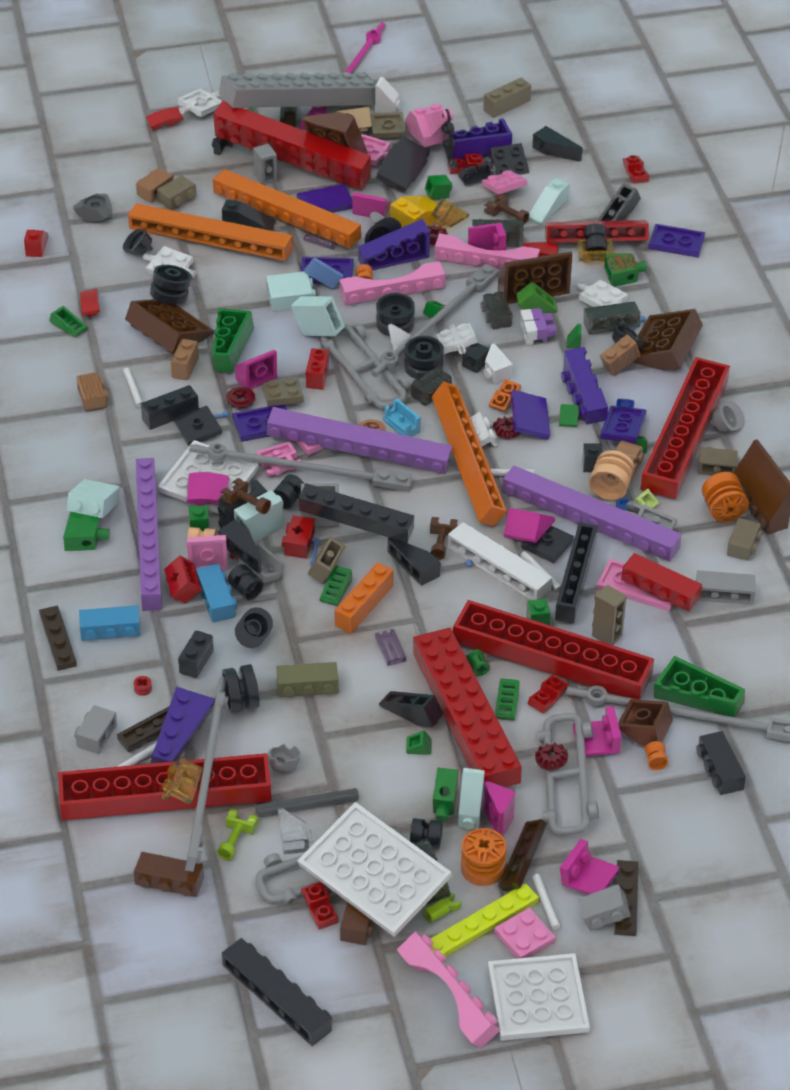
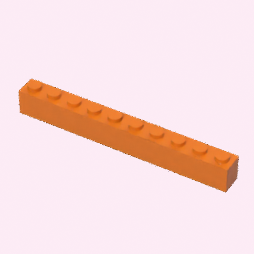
[213,169,361,249]
[128,203,294,261]
[432,381,507,527]

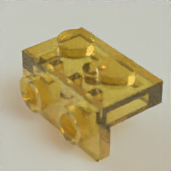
[578,239,614,263]
[162,757,203,804]

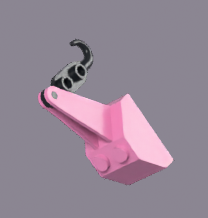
[405,104,457,169]

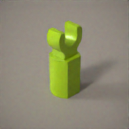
[423,893,462,923]

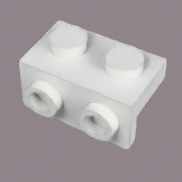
[470,412,498,447]

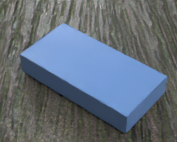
[304,257,343,289]

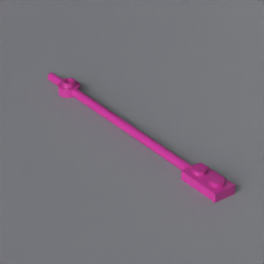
[300,22,386,131]

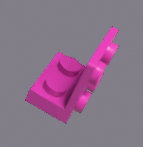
[468,223,506,251]
[573,706,622,756]
[560,839,619,895]

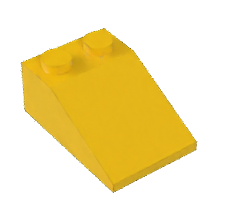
[390,195,449,227]

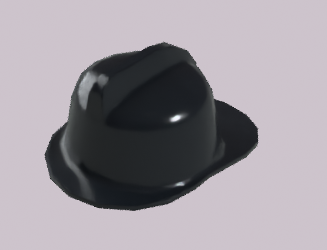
[364,217,402,243]
[123,229,153,256]
[612,322,646,343]
[235,607,273,648]

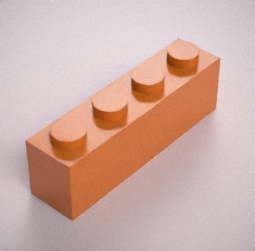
[334,562,394,634]

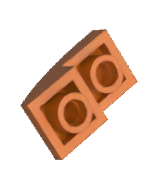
[488,379,522,412]

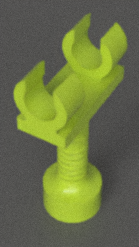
[217,808,259,860]

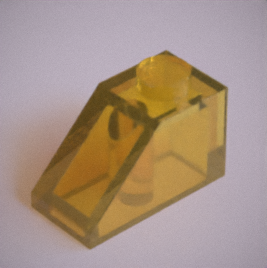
[431,198,470,227]

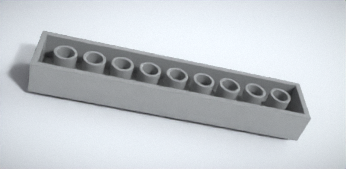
[219,72,376,108]

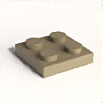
[371,112,406,139]
[263,378,304,407]

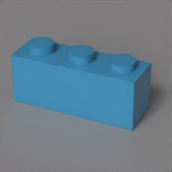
[196,563,237,623]
[79,605,141,641]

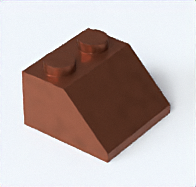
[618,699,673,746]

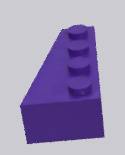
[445,118,512,159]
[358,219,430,271]
[561,347,608,425]
[150,686,215,764]

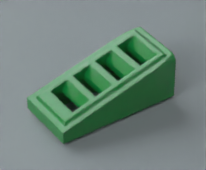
[49,306,88,337]
[320,565,352,606]
[495,678,520,721]

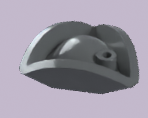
[73,193,112,222]

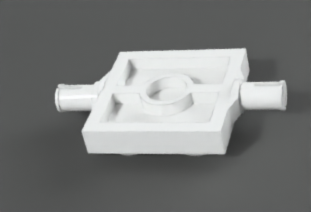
[177,89,222,117]
[143,246,197,278]
[577,280,629,314]
[437,323,478,354]

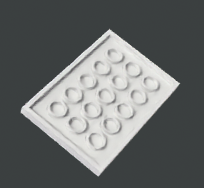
[297,802,452,937]

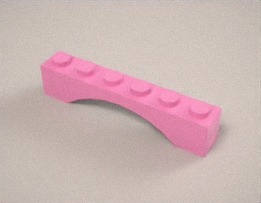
[434,233,540,270]
[339,261,445,306]
[397,931,500,1049]

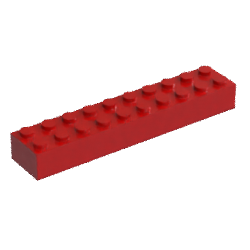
[213,100,371,191]
[640,357,730,499]
[453,600,654,700]
[413,627,522,793]
[58,753,272,820]

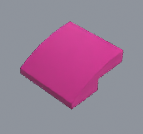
[186,472,229,506]

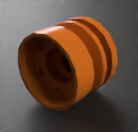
[701,472,749,523]
[461,828,506,886]

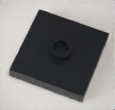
[174,406,222,446]
[521,526,574,563]

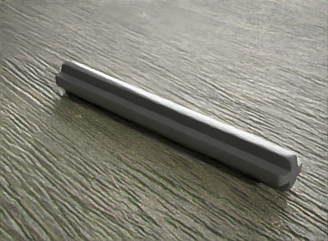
[256,788,359,817]

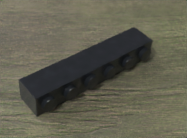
[299,483,414,543]
[555,523,598,624]
[222,938,332,1046]

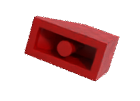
[24,229,48,257]

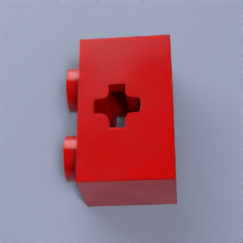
[306,348,329,390]
[281,515,315,559]
[164,555,201,604]

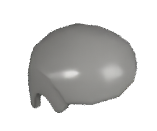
[268,744,301,772]

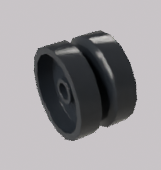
[150,264,191,305]
[376,293,415,336]
[404,335,444,380]
[222,664,260,713]

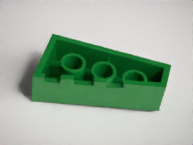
[212,308,254,372]
[654,656,745,717]

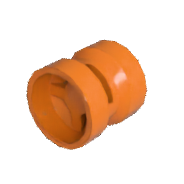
[356,264,373,280]
[645,741,669,770]

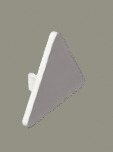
[388,324,412,363]

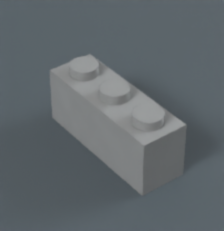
[696,570,755,605]

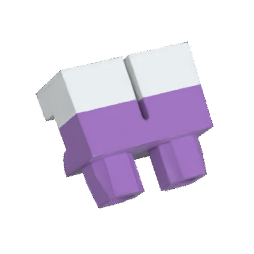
[520,308,556,345]

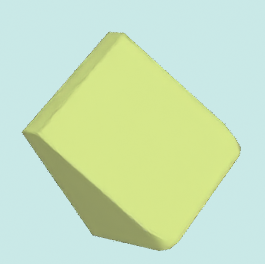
[633,489,659,508]

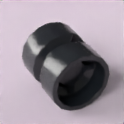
[584,224,607,255]
[273,474,304,510]
[228,564,264,600]
[410,818,443,849]

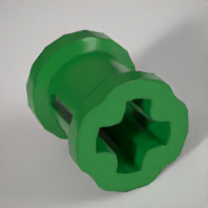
[466,649,490,676]

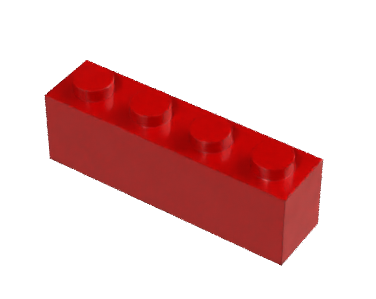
[621,553,702,612]

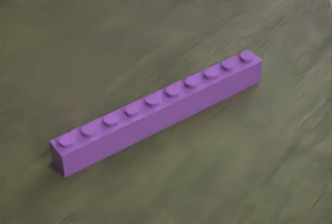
[267,407,452,474]
[136,458,162,611]
[502,465,682,561]

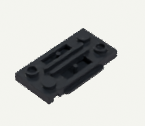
[376,136,431,193]

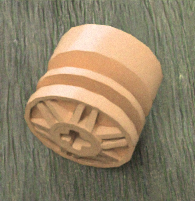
[589,450,635,501]

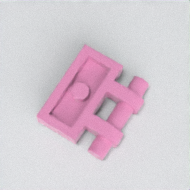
[256,441,302,477]

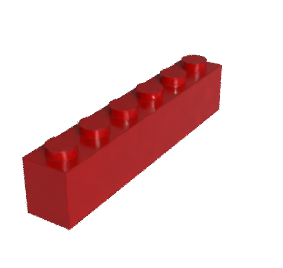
[545,220,649,243]

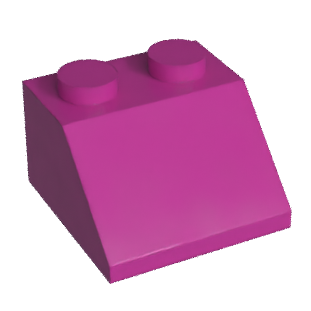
[235,349,277,389]

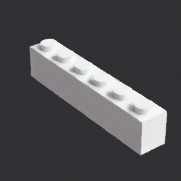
[448,522,552,600]

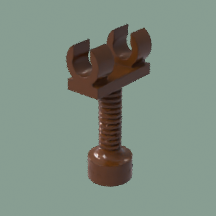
[484,194,530,225]
[220,478,271,514]
[430,517,458,560]

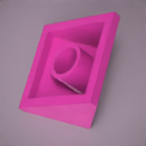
[352,192,392,218]
[504,508,555,543]
[483,781,516,836]

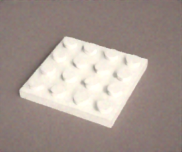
[157,440,259,514]
[488,953,590,1041]

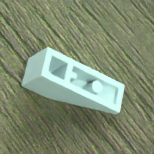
[528,178,569,225]
[458,768,485,830]

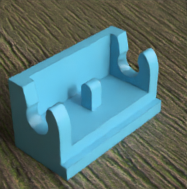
[383,398,421,437]

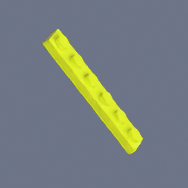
[431,883,539,957]

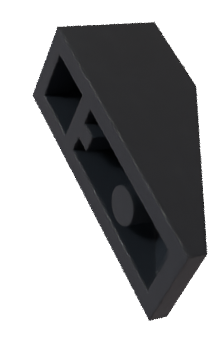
[532,126,583,162]
[597,182,641,221]
[222,199,276,231]
[218,519,262,574]
[388,538,441,586]
[379,691,444,727]

